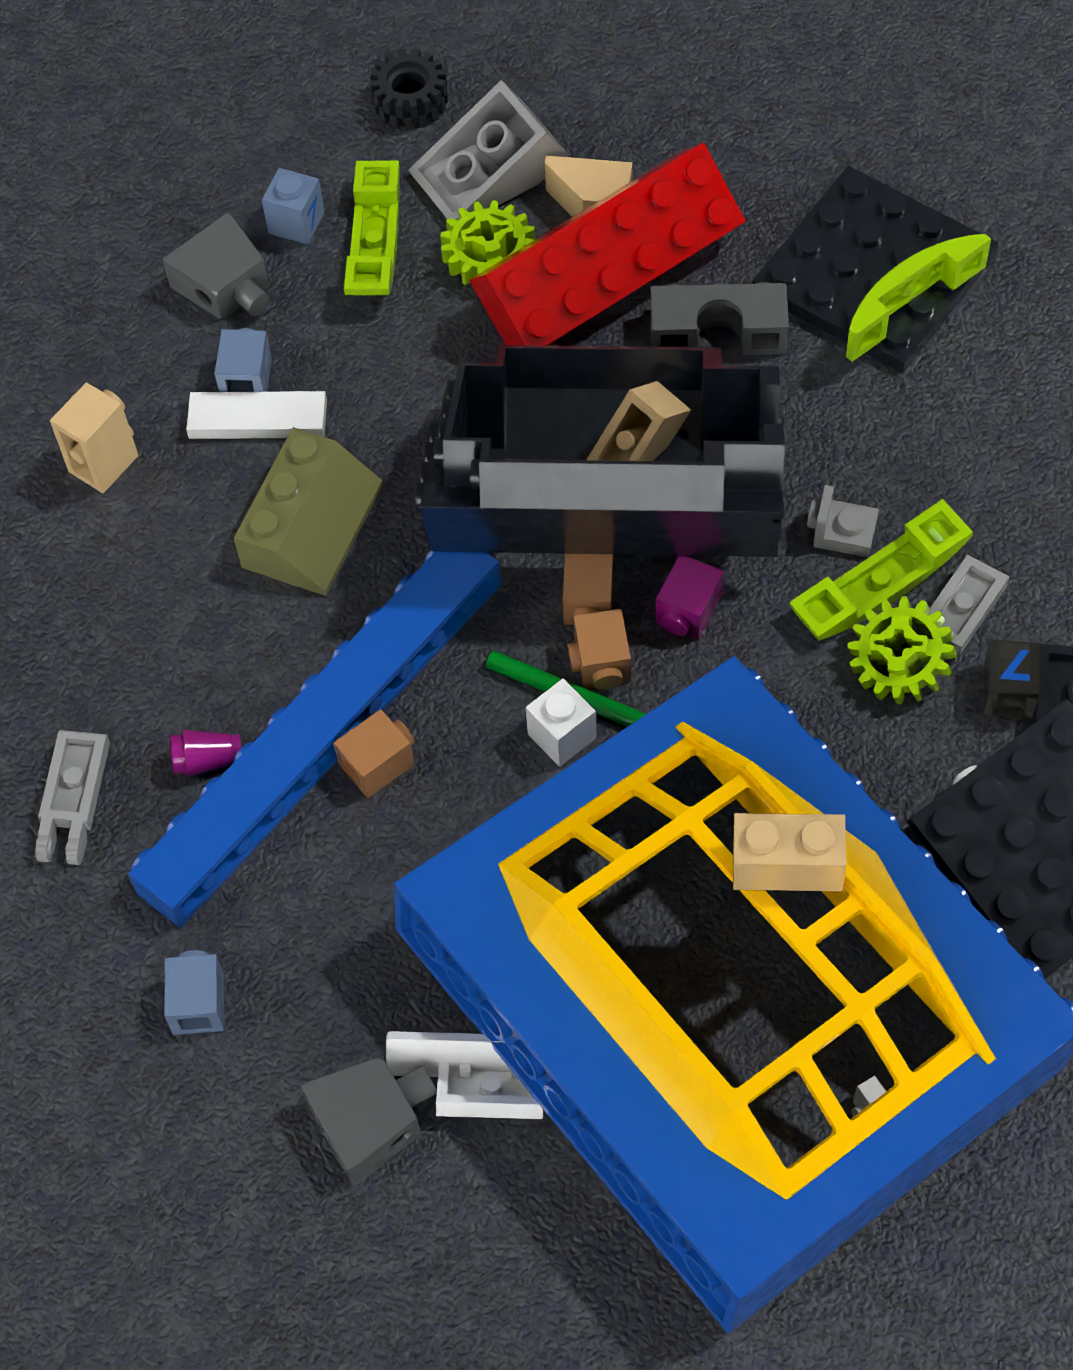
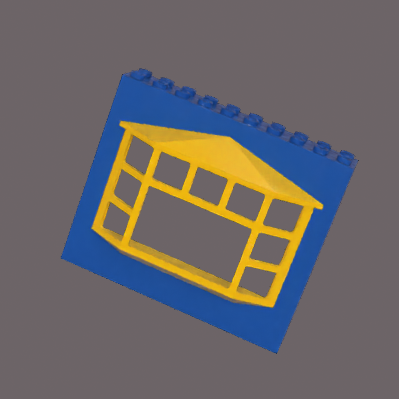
[394,656,1073,1334]

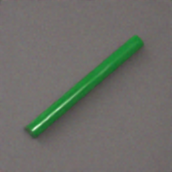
[486,650,646,727]

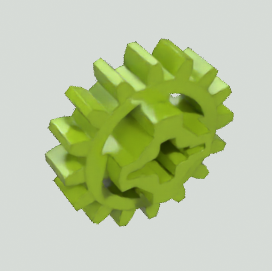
[440,200,535,285]
[847,596,957,704]

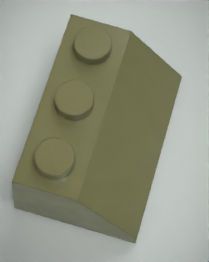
[234,427,383,596]

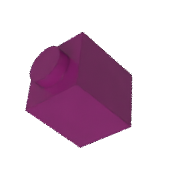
[656,555,724,640]

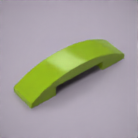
[344,160,400,295]
[846,234,991,362]
[789,499,973,641]

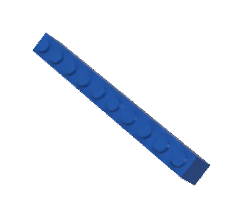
[128,550,501,929]

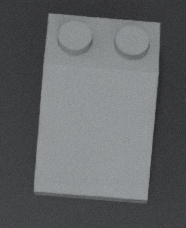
[408,80,569,220]

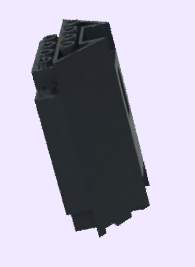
[416,345,785,557]

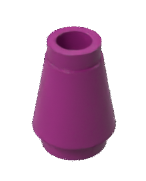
[169,729,241,778]

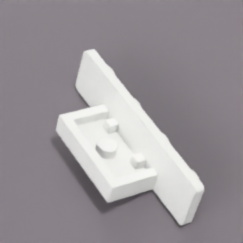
[386,1031,543,1119]

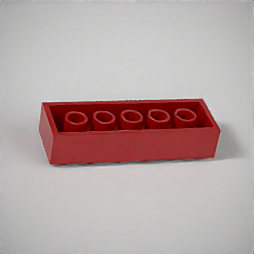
[469,142,746,346]

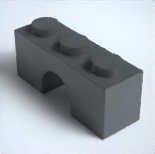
[651,282,789,355]

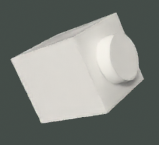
[526,679,597,767]

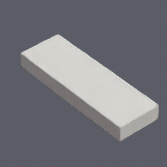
[186,391,327,439]

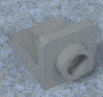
[807,485,879,558]

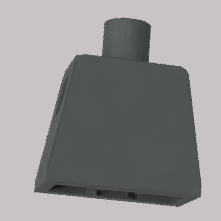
[163,212,270,319]
[301,1058,437,1187]

